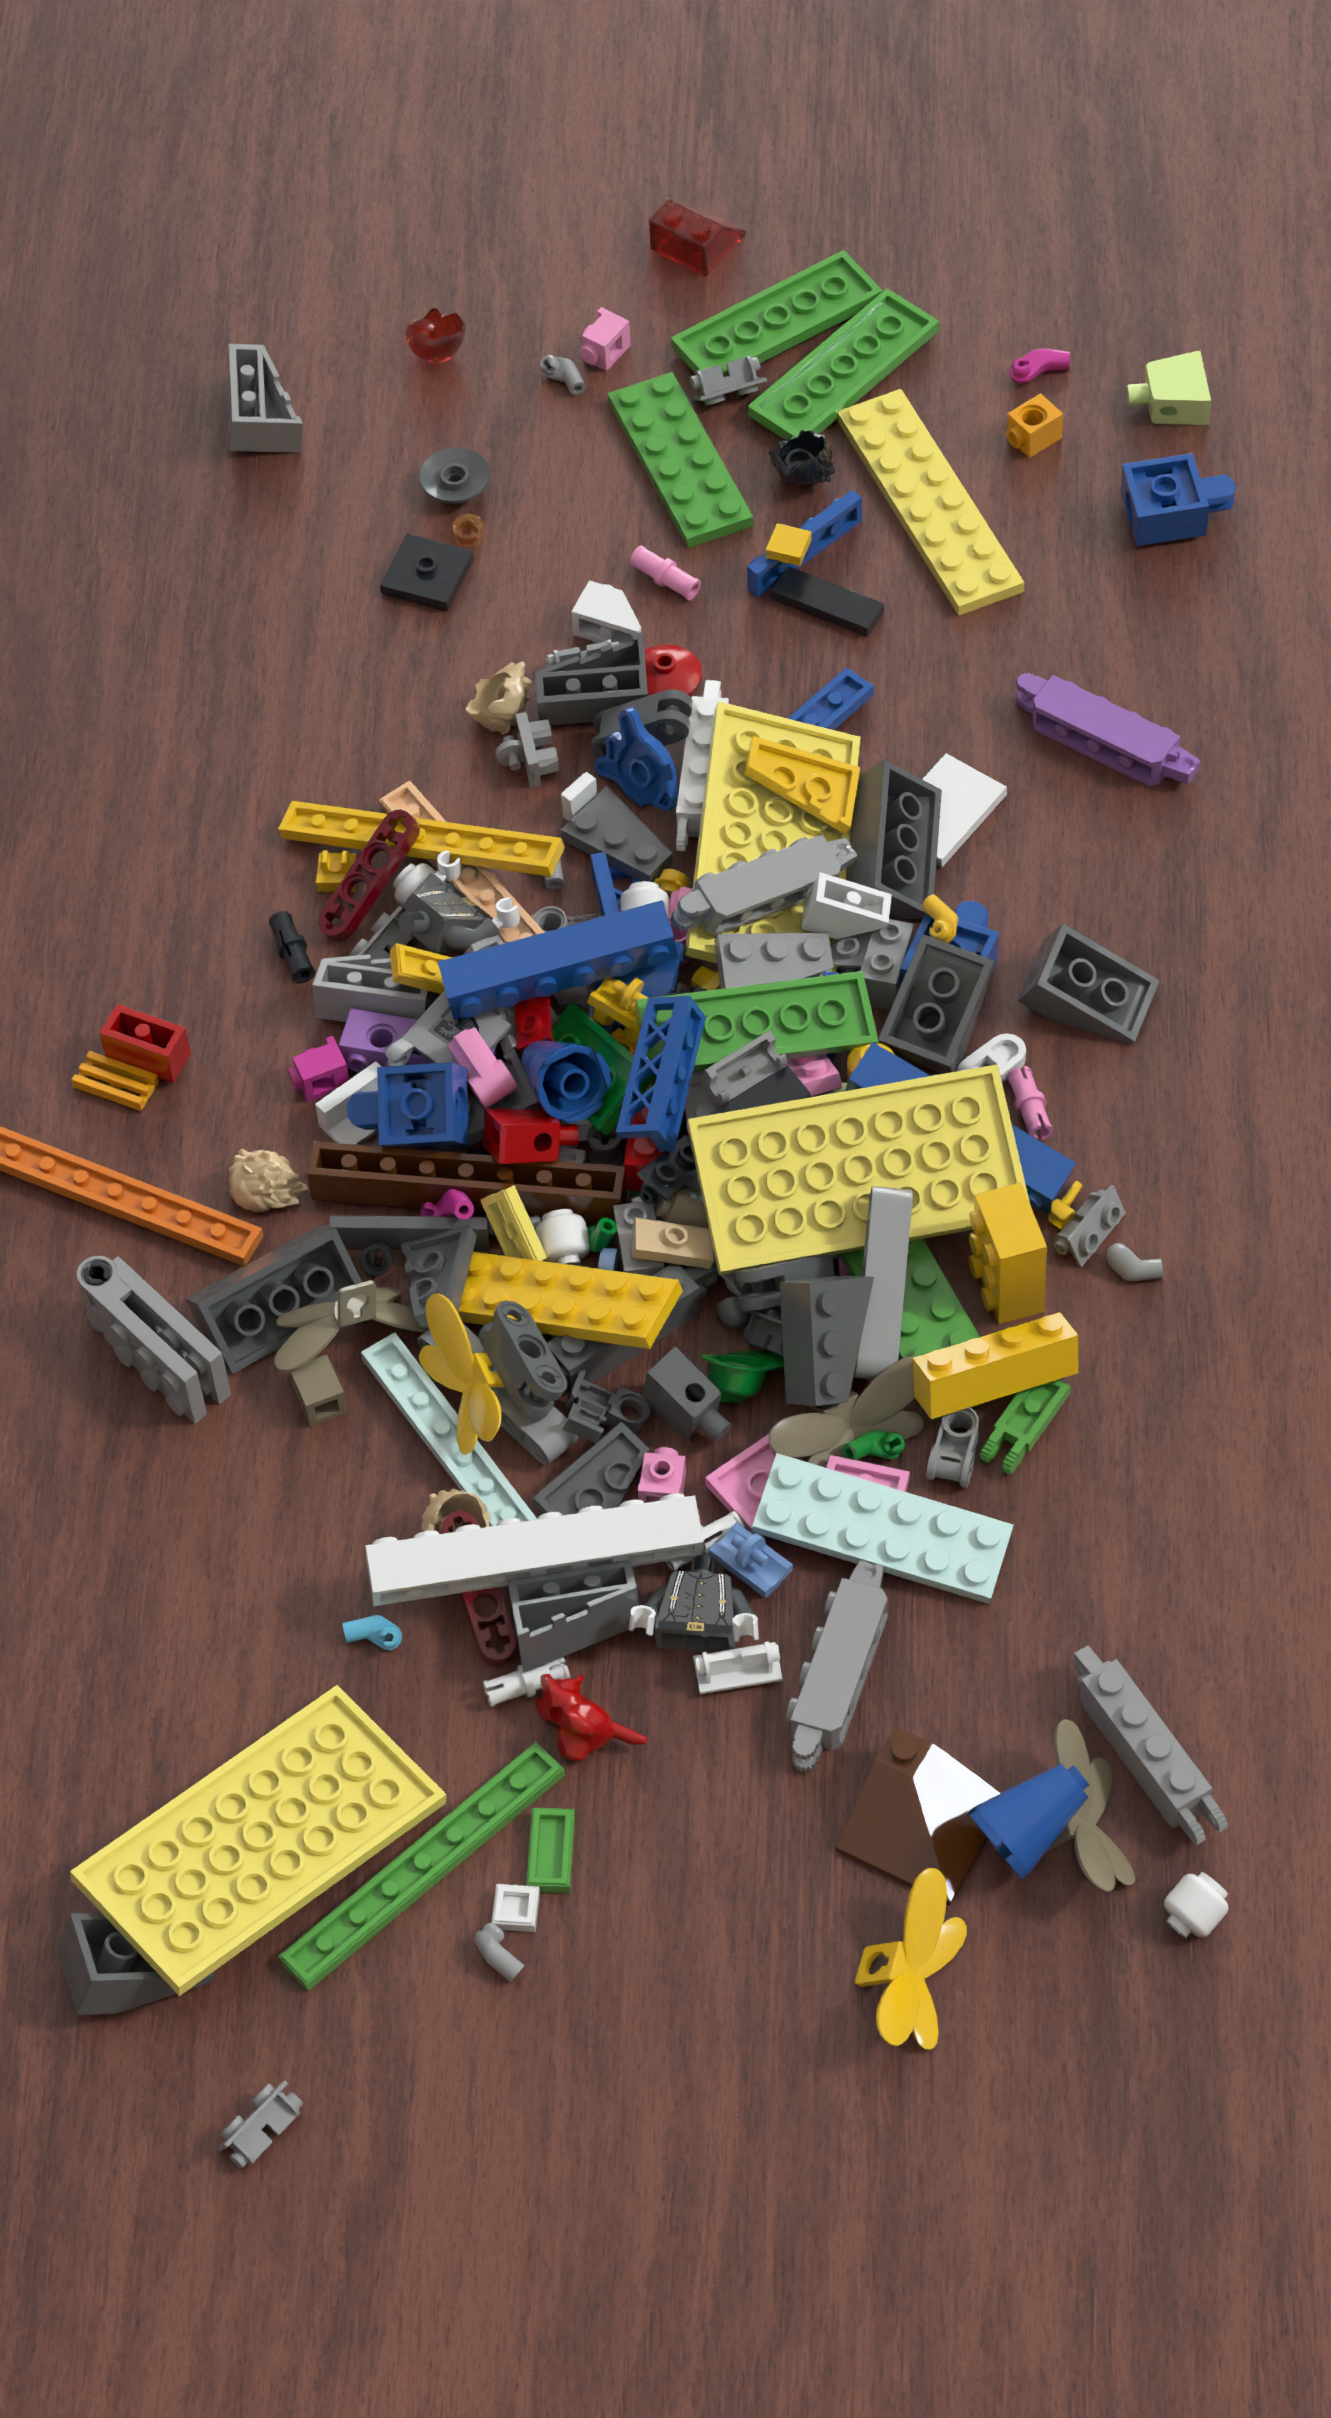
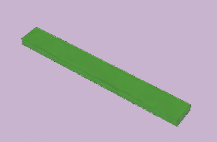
[278,1742,565,1991]

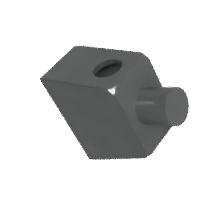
[643,1347,732,1443]

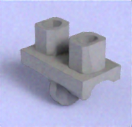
[495,712,559,788]

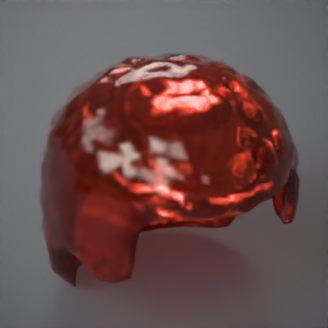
[405,308,466,363]

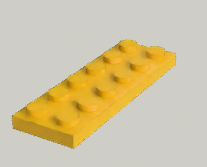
[458,1252,683,1349]

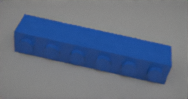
[438,900,678,1020]
[845,1042,1076,1213]

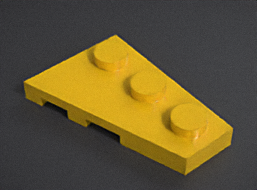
[744,736,860,835]

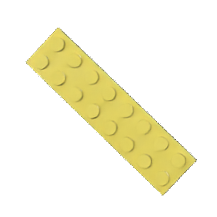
[837,389,1024,616]

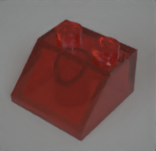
[649,199,746,276]

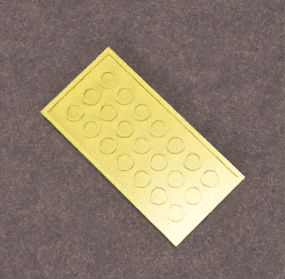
[684,701,861,972]
[687,1064,1030,1276]
[70,1685,446,1996]

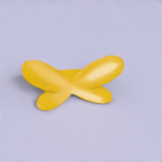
[419,1293,505,1455]
[855,1868,967,2050]

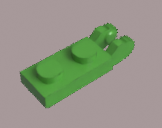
[980,1379,1071,1475]

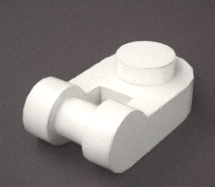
[956,1033,1026,1083]

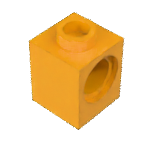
[1006,393,1063,458]

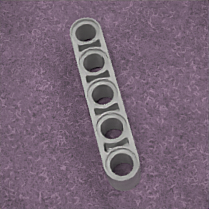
[854,1186,913,1380]
[417,1324,579,1465]

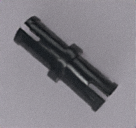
[268,911,316,983]

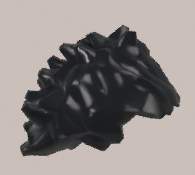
[768,430,836,486]

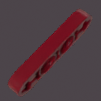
[318,809,420,941]
[441,1510,516,1666]

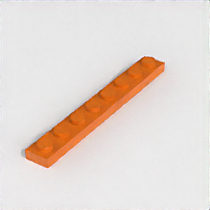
[0,1126,264,1266]

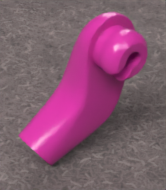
[1009,348,1070,384]
[419,1189,474,1220]

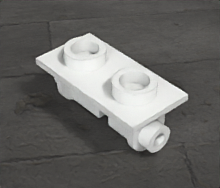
[693,1641,783,1694]

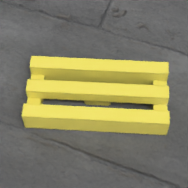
[480,1185,547,1261]

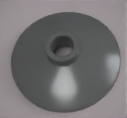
[419,447,490,504]

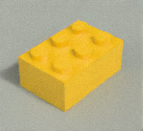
[968,1182,1047,1324]

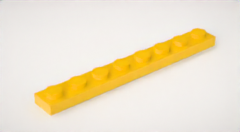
[278,801,565,877]

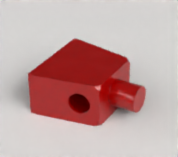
[483,1108,579,1164]

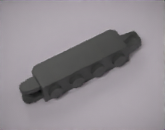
[546,1263,718,1391]

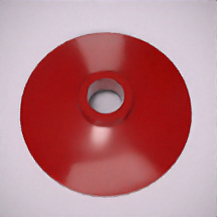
[644,644,702,696]

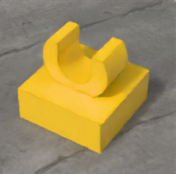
[316,850,357,892]

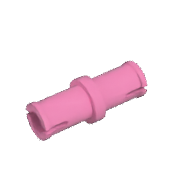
[630,545,701,600]
[1007,1066,1053,1141]

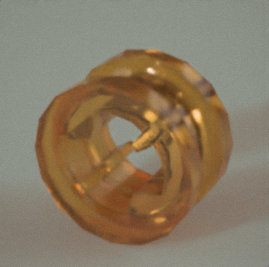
[452,514,485,549]

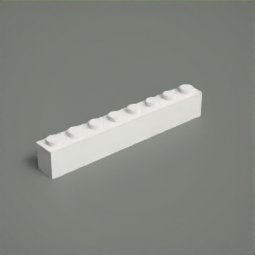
[365,1493,704,1606]

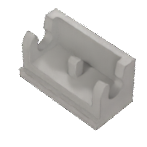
[699,1030,787,1109]

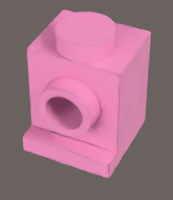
[579,307,631,371]
[638,1447,686,1503]

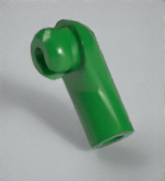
[587,1218,617,1253]
[842,1430,905,1461]

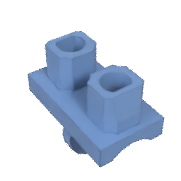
[709,1522,793,1598]

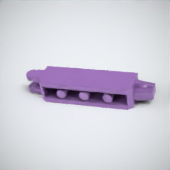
[1016,673,1200,786]

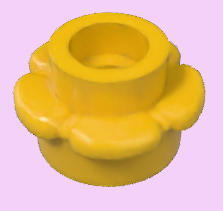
[654,869,690,901]

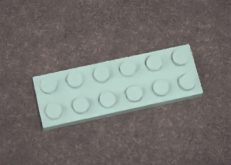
[752,1453,1014,1604]

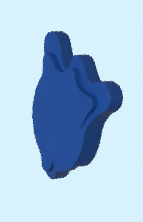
[594,707,679,811]

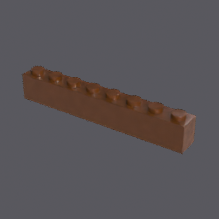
[307,1141,627,1223]

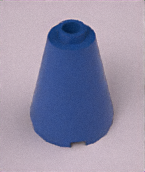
[521,1040,611,1122]
[967,1764,1089,1880]

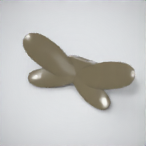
[274,1280,429,1372]
[769,1356,924,1468]
[1046,1719,1135,1892]

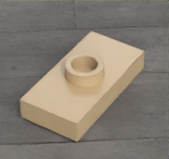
[632,1218,714,1269]

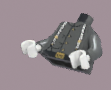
[398,851,520,953]
[629,1555,759,1652]

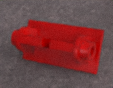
[514,995,554,1051]

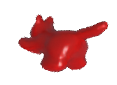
[535,1674,648,1762]

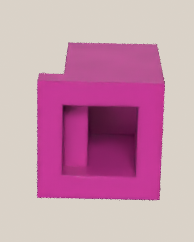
[287,1036,349,1102]

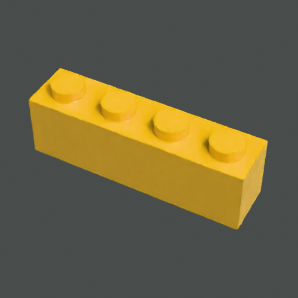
[913,1313,1078,1419]

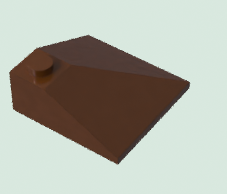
[835,1726,1000,1906]

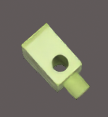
[1126,351,1211,425]

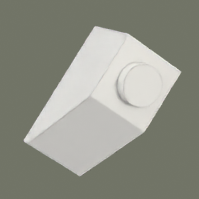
[572,580,641,644]
[801,872,892,940]

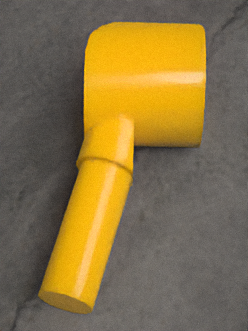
[1048,1181,1082,1230]

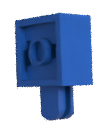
[1120,453,1235,546]
[900,901,999,986]
[346,1062,469,1149]

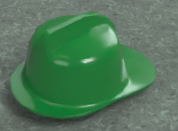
[701,1350,784,1403]

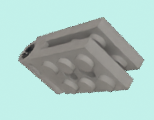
[77,1256,231,1424]

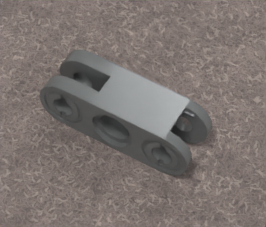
[590,689,693,758]
[733,1254,841,1311]
[479,1300,567,1419]

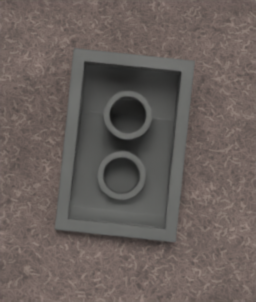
[1018,924,1160,1044]
[878,934,995,1074]
[57,1912,214,2015]

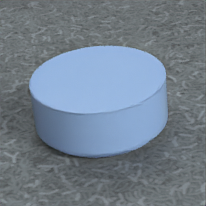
[598,1248,620,1272]

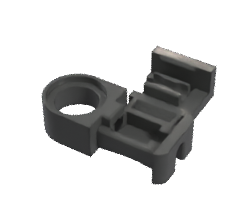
[563,1370,650,1444]

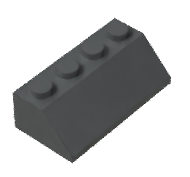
[847,760,942,919]
[185,1224,362,1374]

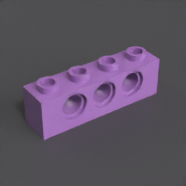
[339,1008,502,1091]

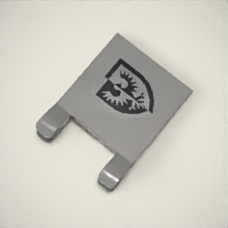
[385,990,512,1066]

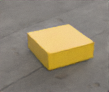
[766,523,812,566]

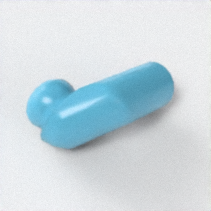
[342,1615,402,1650]

